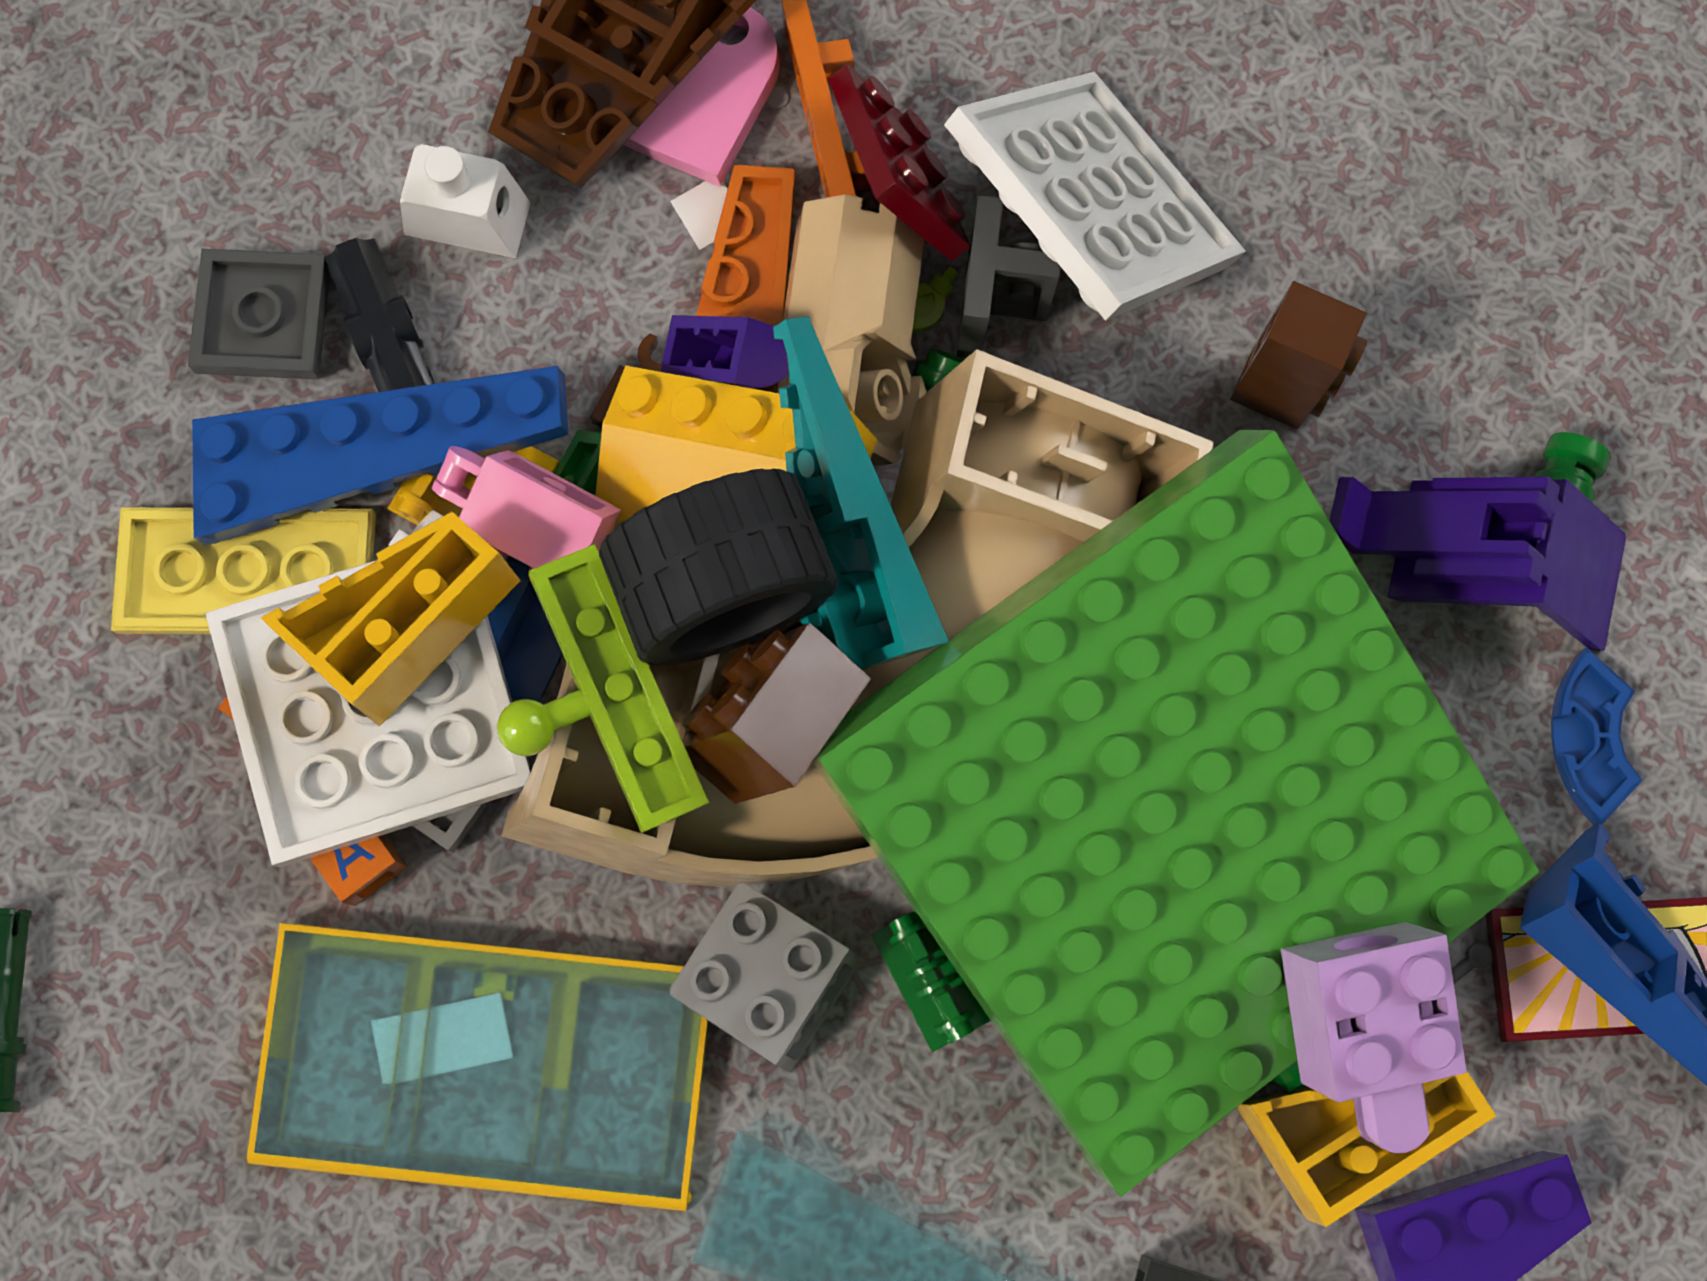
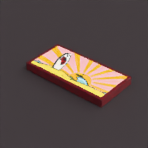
[1485,897,1707,1042]

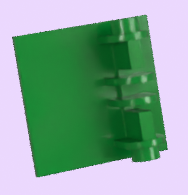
[871,911,991,1053]

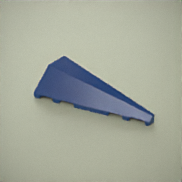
[1520,823,1707,1086]

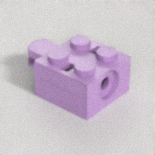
[1281,922,1467,1153]

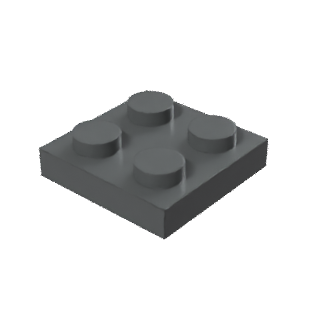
[188,248,330,379]

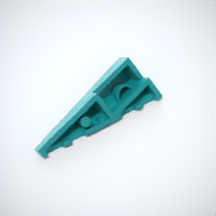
[773,316,949,670]

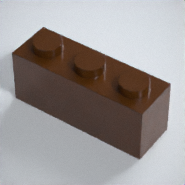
[1230,281,1367,430]

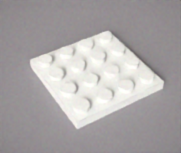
[944,72,1246,321]
[205,560,532,868]

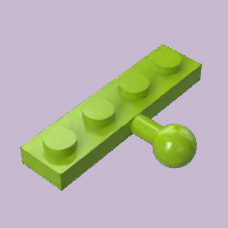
[497,544,709,833]

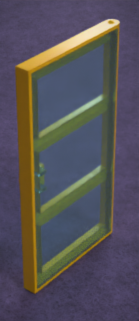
[247,923,709,1212]

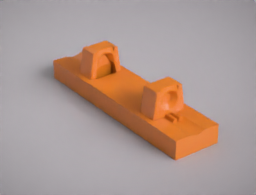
[782,0,871,198]

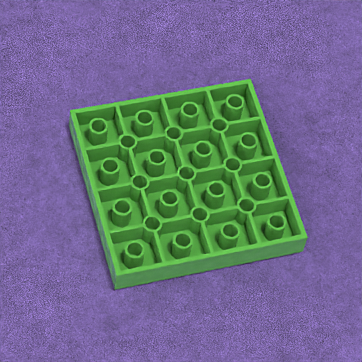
[813,430,1540,1197]

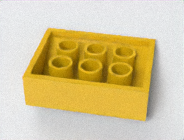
[595,365,878,620]

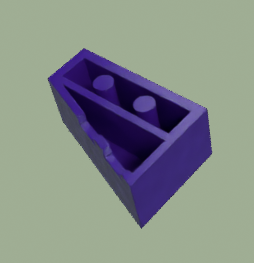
[1355,1151,1592,1281]

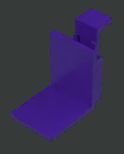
[1329,477,1626,651]

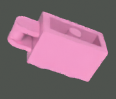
[432,446,621,573]

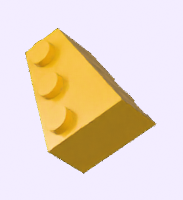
[261,512,521,727]
[1237,1071,1497,1227]

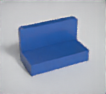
[487,557,563,702]

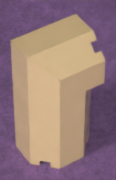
[773,194,927,466]

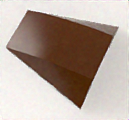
[488,0,756,188]

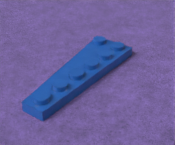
[192,366,569,545]

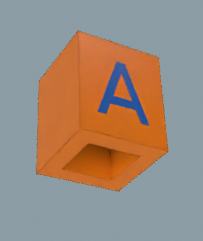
[310,835,408,906]

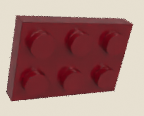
[828,63,971,262]

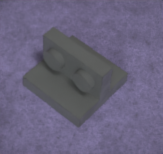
[956,195,1060,358]

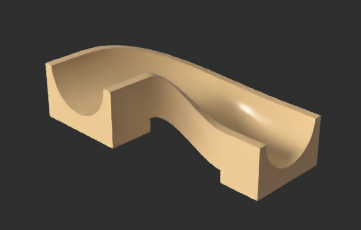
[501,349,1214,887]

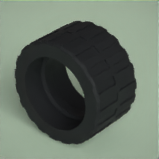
[599,468,839,666]

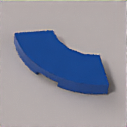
[1551,647,1642,826]

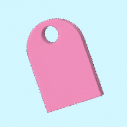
[624,7,780,187]

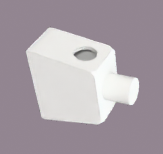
[400,144,531,258]

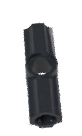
[325,238,435,392]

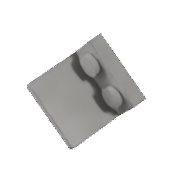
[669,882,861,1073]

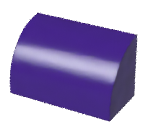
[660,315,789,388]

